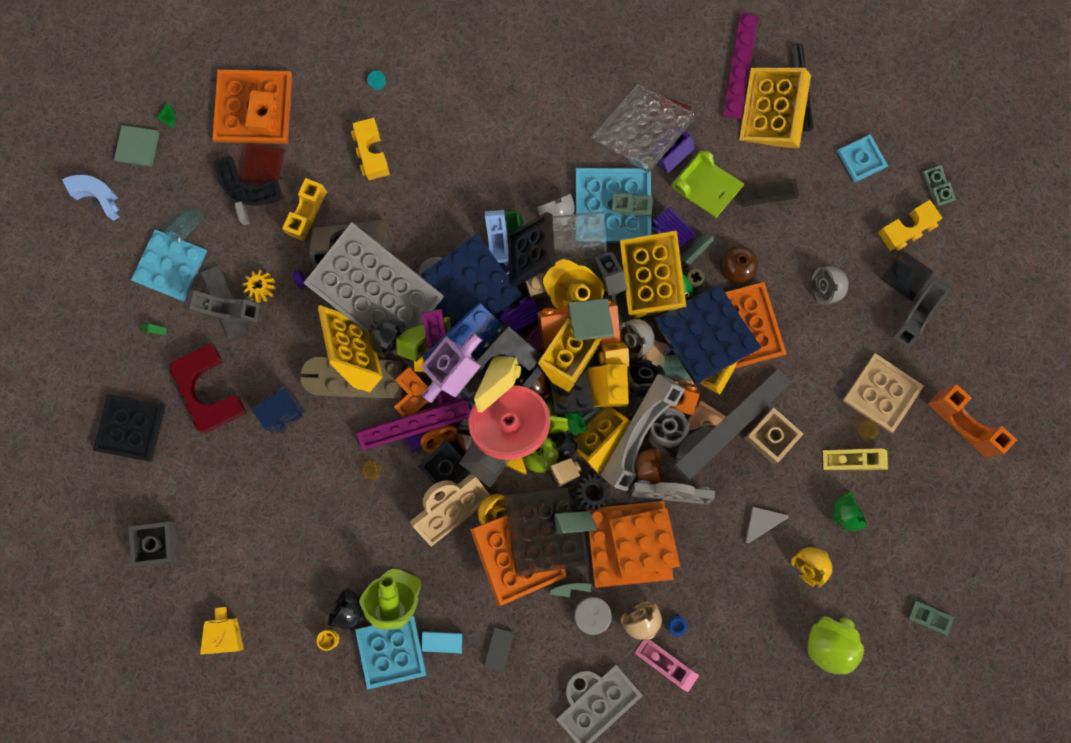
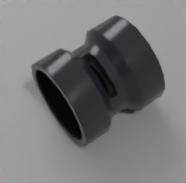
[552,431,578,457]

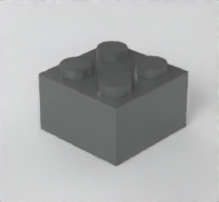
[129,522,179,567]

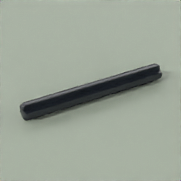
[792,43,814,132]

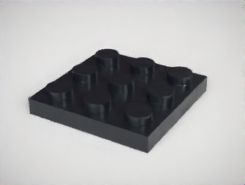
[508,212,555,286]
[93,394,165,462]

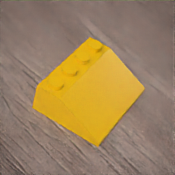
[739,68,811,148]
[620,231,686,319]
[318,305,383,392]

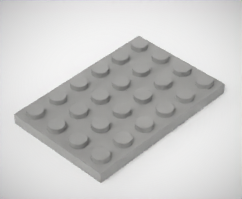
[304,222,445,356]

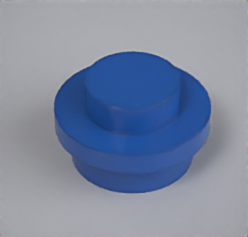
[667,616,687,636]

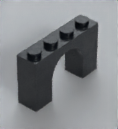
[461,322,542,402]

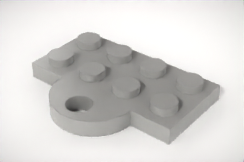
[631,480,715,505]
[556,664,643,743]

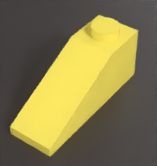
[474,355,521,412]
[823,448,888,470]

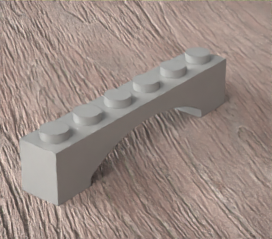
[601,374,685,491]

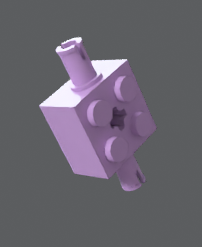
[421,332,482,403]

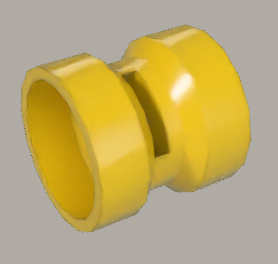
[316,629,340,651]

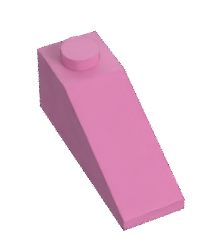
[635,639,699,692]

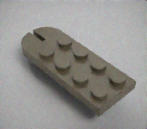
[301,357,403,399]

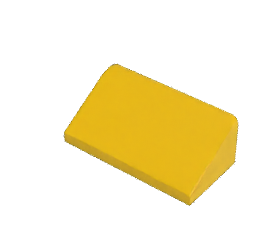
[700,362,738,394]

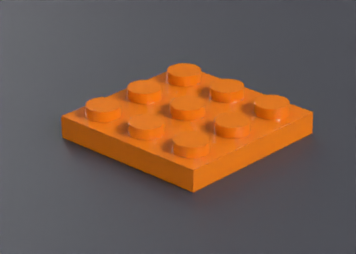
[609,508,680,579]

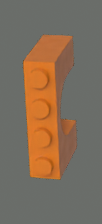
[538,299,620,355]
[927,384,1017,458]

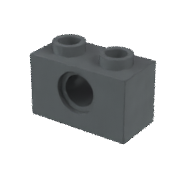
[594,252,627,296]

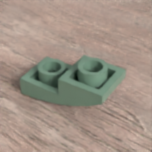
[922,165,956,206]

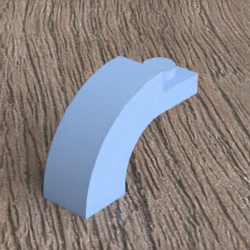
[62,175,120,221]
[485,210,509,274]

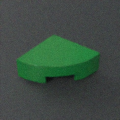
[156,103,176,129]
[140,324,167,335]

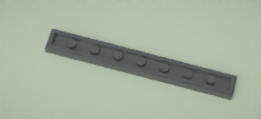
[674,369,791,481]

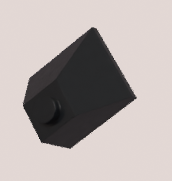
[881,250,933,301]

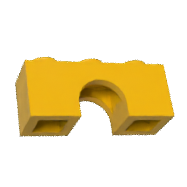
[351,118,390,180]
[282,178,327,242]
[878,200,943,251]

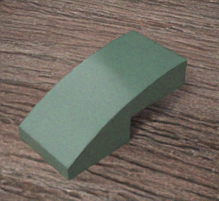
[612,193,653,216]
[550,583,592,597]
[909,601,954,636]

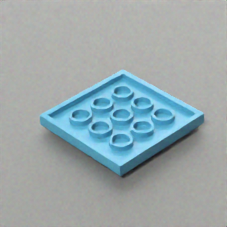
[576,168,651,243]

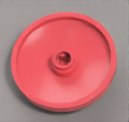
[469,385,550,460]

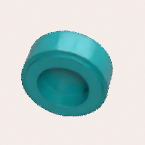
[367,71,386,90]

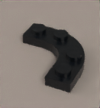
[213,156,284,206]

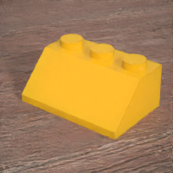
[538,319,601,392]
[573,407,631,474]

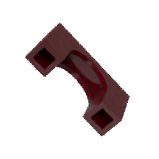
[169,343,247,434]

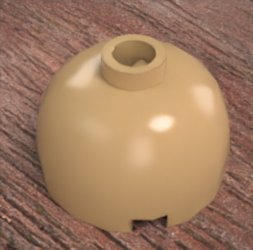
[621,601,662,640]

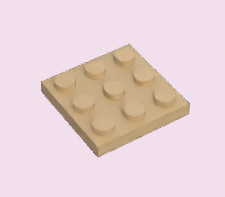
[842,353,924,433]

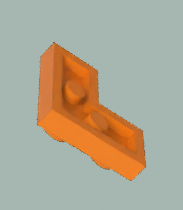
[394,366,429,416]

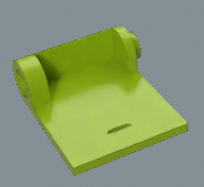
[671,150,744,218]

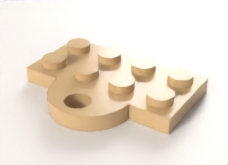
[410,473,490,547]

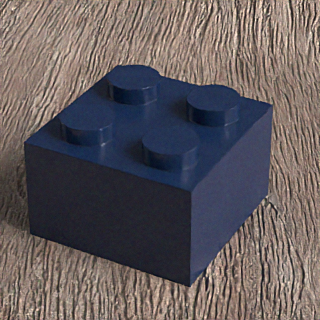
[252,388,305,433]

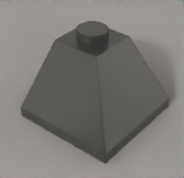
[459,443,510,487]

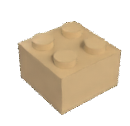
[744,408,803,464]

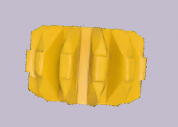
[242,270,276,303]

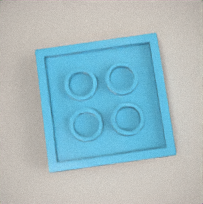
[131,230,207,302]
[355,616,427,690]

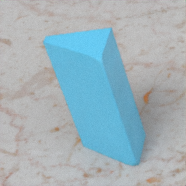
[422,631,463,653]

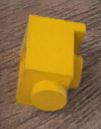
[599,342,630,367]

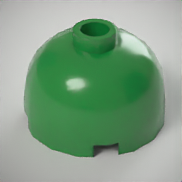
[831,491,868,532]

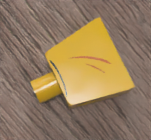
[200,607,243,655]

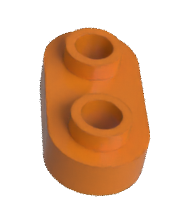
[420,424,458,453]

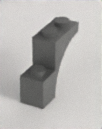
[893,276,952,348]

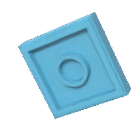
[837,134,888,183]

